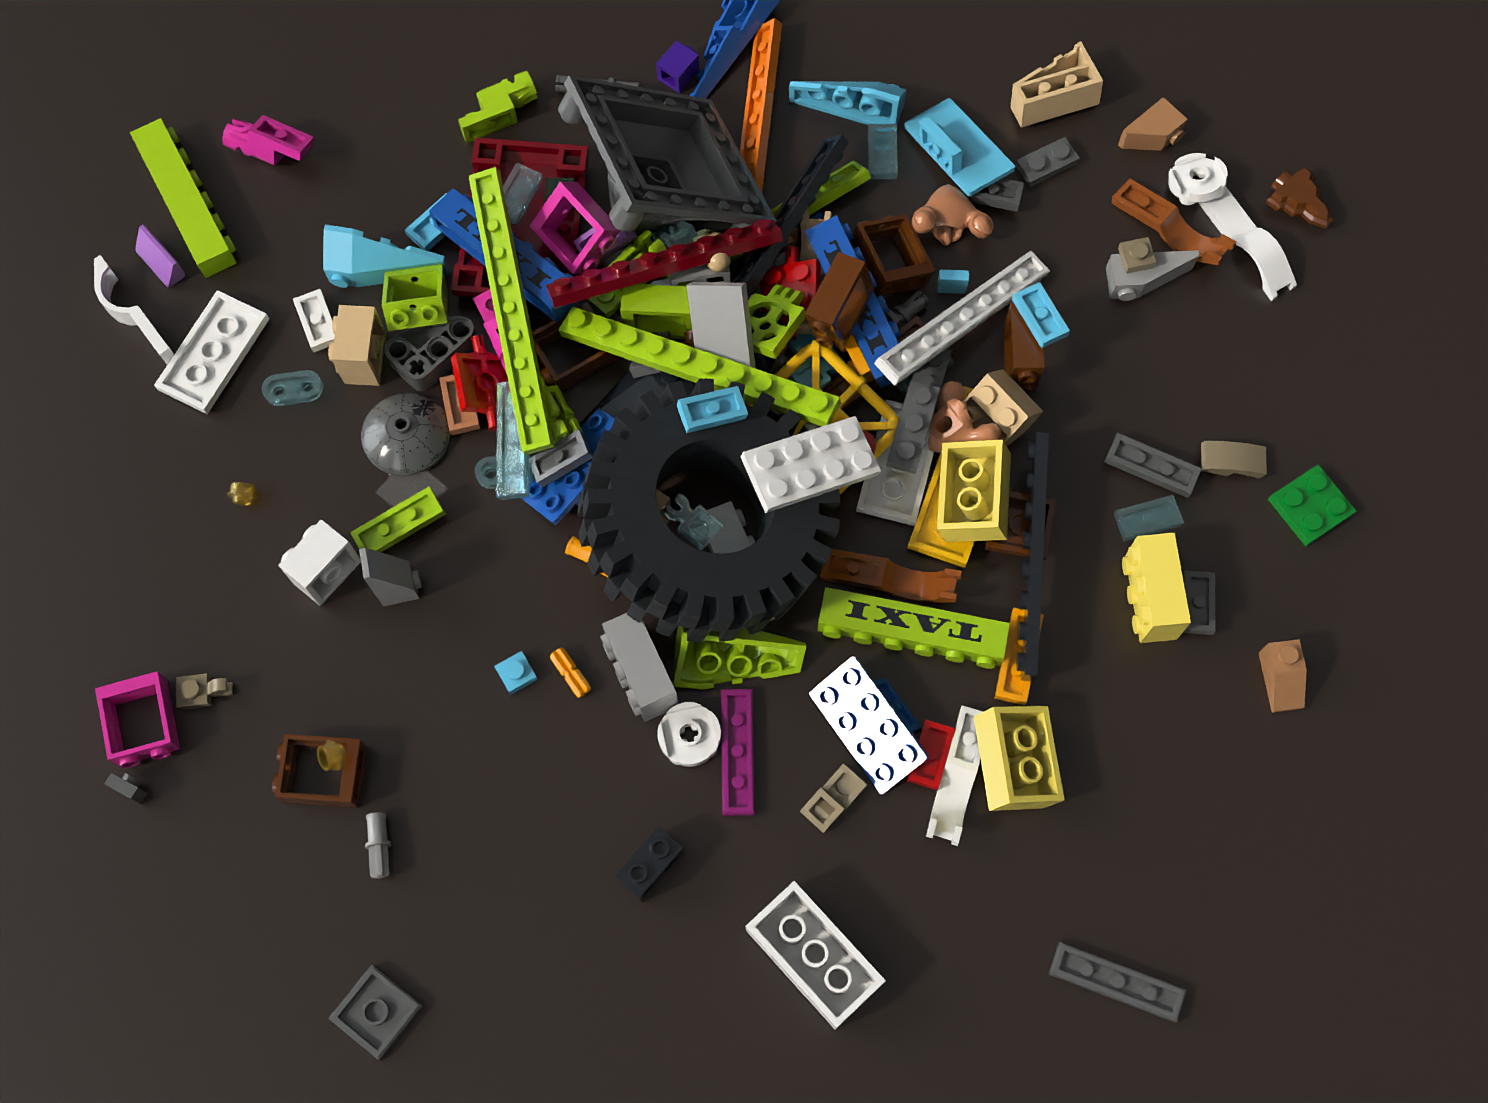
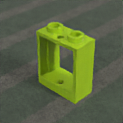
[382,264,448,331]
[620,284,692,339]

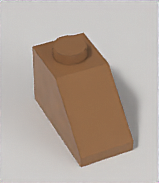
[1118,97,1187,151]
[1258,639,1307,713]

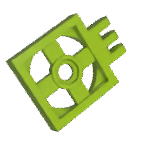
[748,284,806,359]

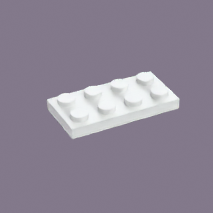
[154,290,269,414]
[856,400,935,526]
[741,416,881,513]

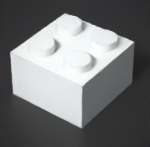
[278,520,361,606]

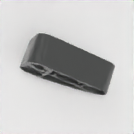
[384,316,477,391]

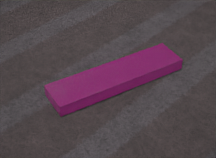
[721,689,754,816]

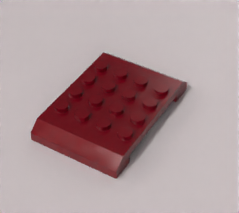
[451,137,589,301]

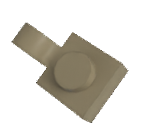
[176,673,233,710]

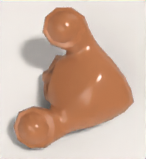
[912,184,994,246]
[928,381,1001,453]

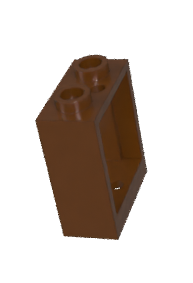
[850,214,936,297]
[805,252,875,350]
[532,302,619,392]
[1003,302,1044,395]
[272,734,367,808]

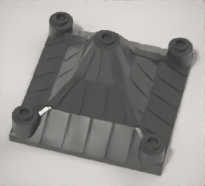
[558,75,777,234]

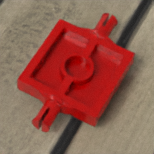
[761,246,821,341]
[451,335,515,431]

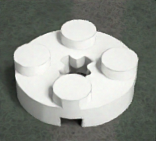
[1168,153,1228,205]
[657,702,721,767]

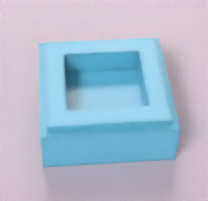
[937,269,969,294]

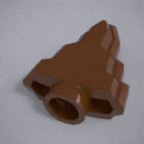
[1266,167,1334,229]

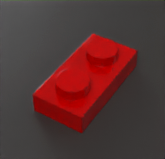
[907,719,956,791]

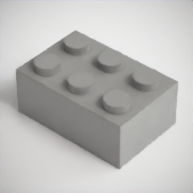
[600,613,678,722]

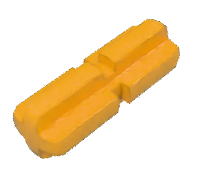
[550,648,591,698]

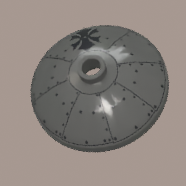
[361,393,451,476]

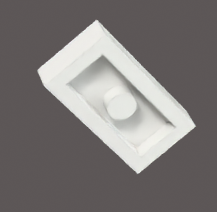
[293,289,335,353]

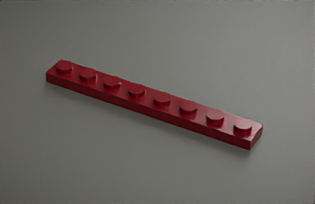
[546,219,783,308]

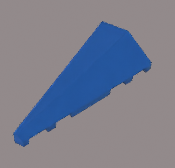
[689,0,780,99]

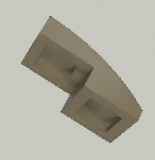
[1201,441,1267,478]
[800,763,869,833]

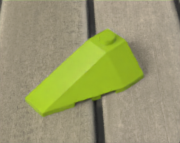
[672,625,806,690]

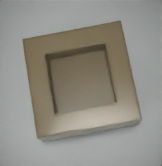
[1118,237,1157,274]

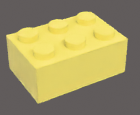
[937,439,1011,542]
[1122,533,1191,643]
[974,706,1064,811]

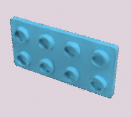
[905,98,1015,196]

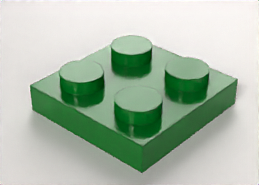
[1268,465,1357,547]

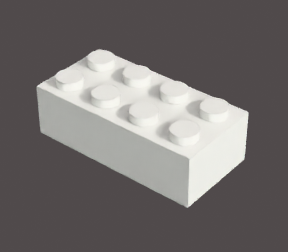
[745,881,886,1030]

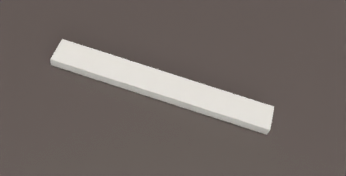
[874,250,1050,386]

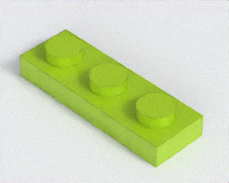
[350,486,446,552]

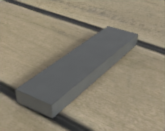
[1049,942,1187,1023]

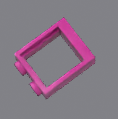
[530,182,620,274]
[95,671,181,768]

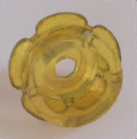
[227,482,258,505]
[317,740,346,771]

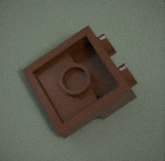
[985,487,1056,561]

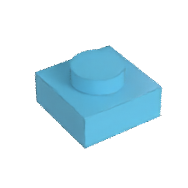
[494,651,538,695]

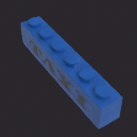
[429,188,579,323]
[805,215,902,388]

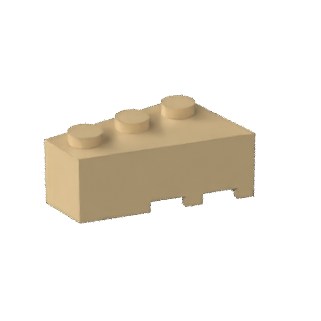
[1011,41,1103,127]

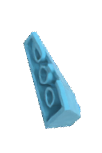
[789,81,906,133]
[323,224,449,288]

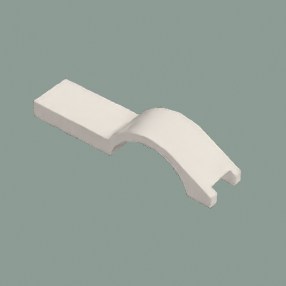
[1198,186,1297,301]
[94,255,174,365]
[926,706,982,846]

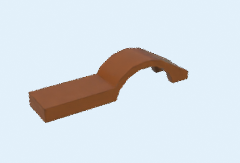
[1112,178,1236,265]
[820,549,963,603]

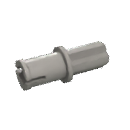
[365,812,391,879]

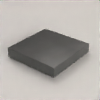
[328,965,423,1061]

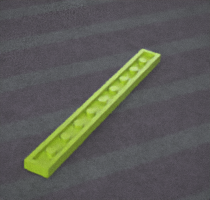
[469,167,555,455]
[558,306,841,427]

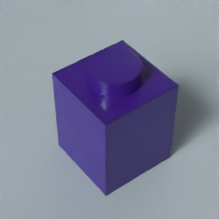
[656,40,699,94]

